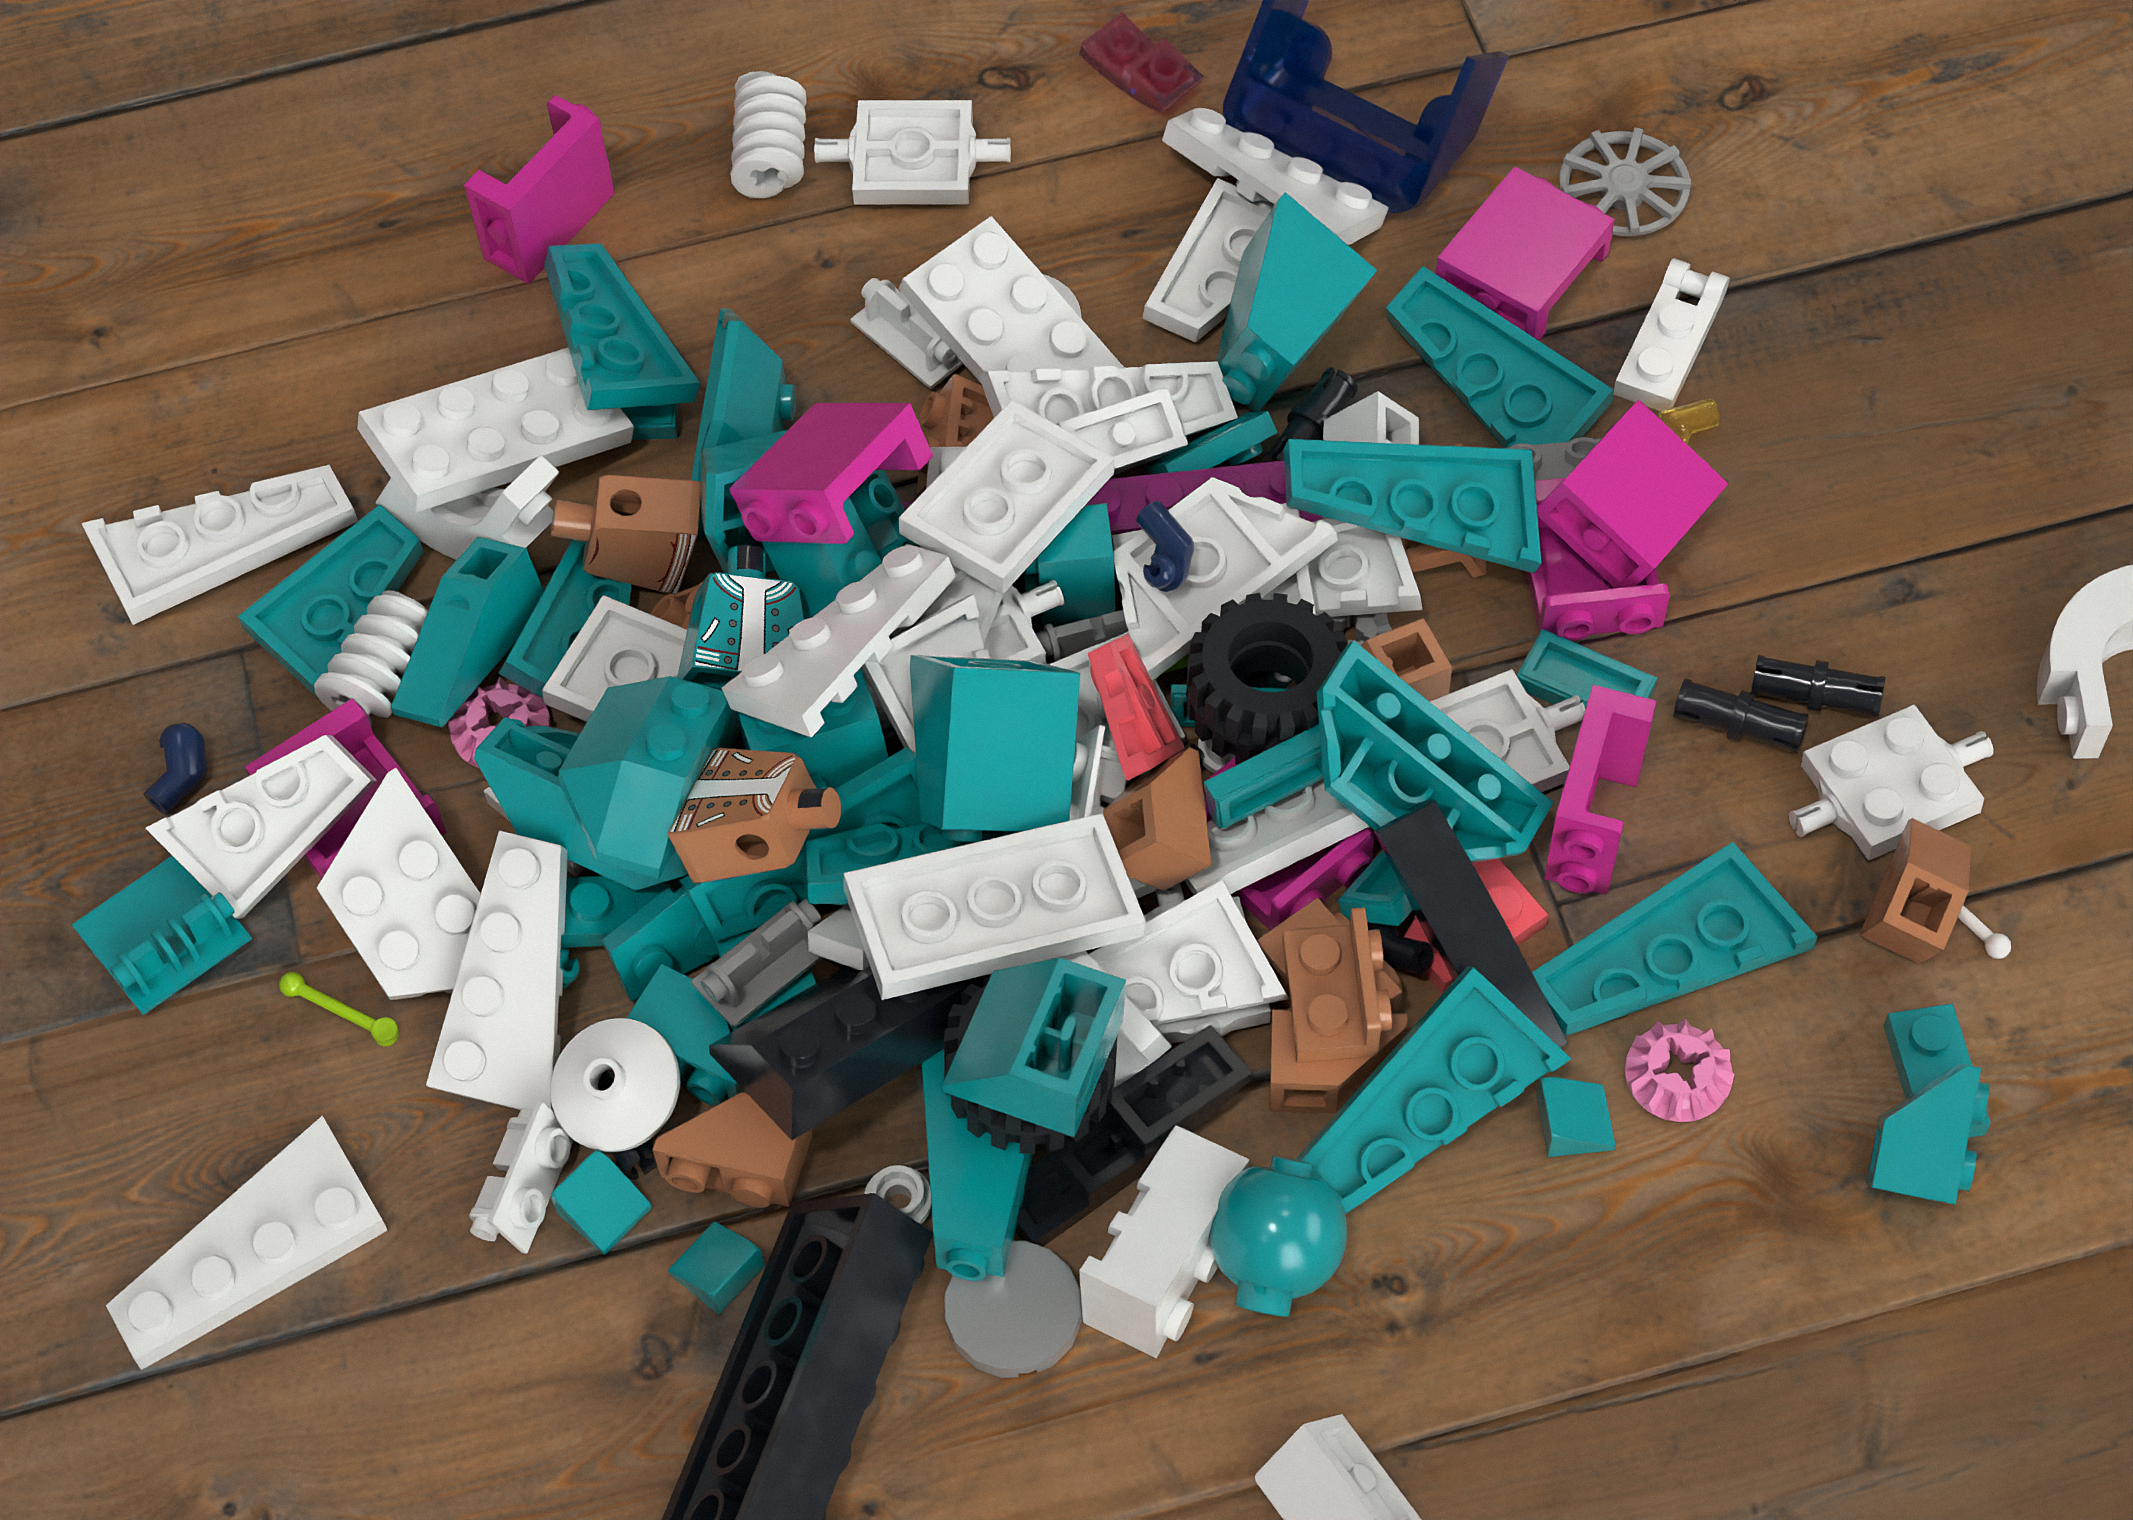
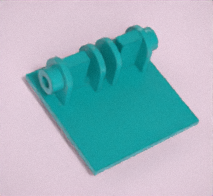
[71,855,252,1015]

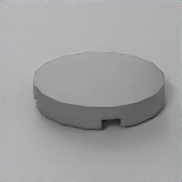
[945,1241,1082,1378]

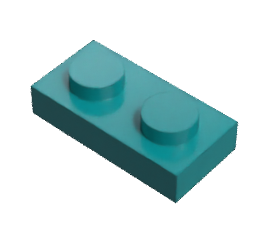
[1145,411,1278,475]
[561,876,684,948]
[1883,1003,1991,1138]

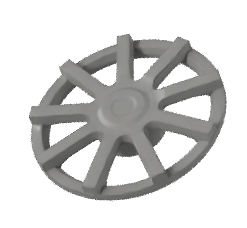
[1559,127,1691,236]

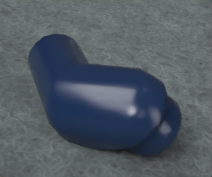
[1136,501,1195,592]
[144,723,207,815]

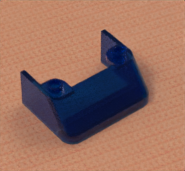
[1223,0,1509,213]

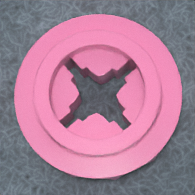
[448,677,551,768]
[1625,1018,1735,1122]

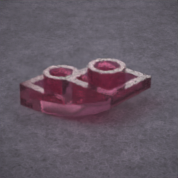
[1079,12,1204,113]

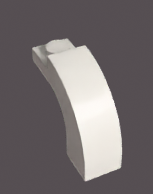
[375,455,559,560]
[2036,565,2133,759]

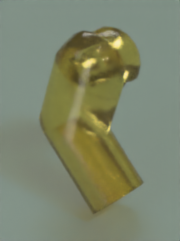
[1657,397,1720,445]

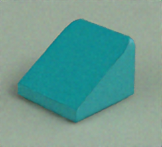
[1536,1077,1616,1157]
[551,1149,653,1255]
[668,1221,765,1315]

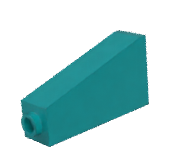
[922,1049,1036,1281]

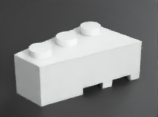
[1079,1125,1249,1358]

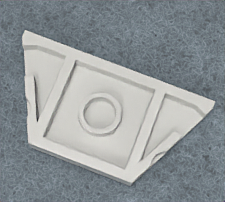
[1113,477,1338,681]
[317,768,481,1000]

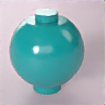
[1209,1155,1348,1317]

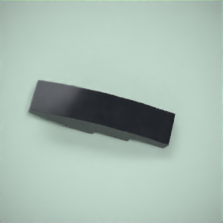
[1374,799,1568,1048]
[1015,1025,1253,1247]

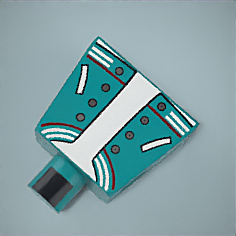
[677,545,804,691]

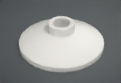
[550,1018,680,1152]

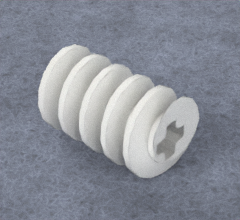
[730,71,807,199]
[314,590,428,726]

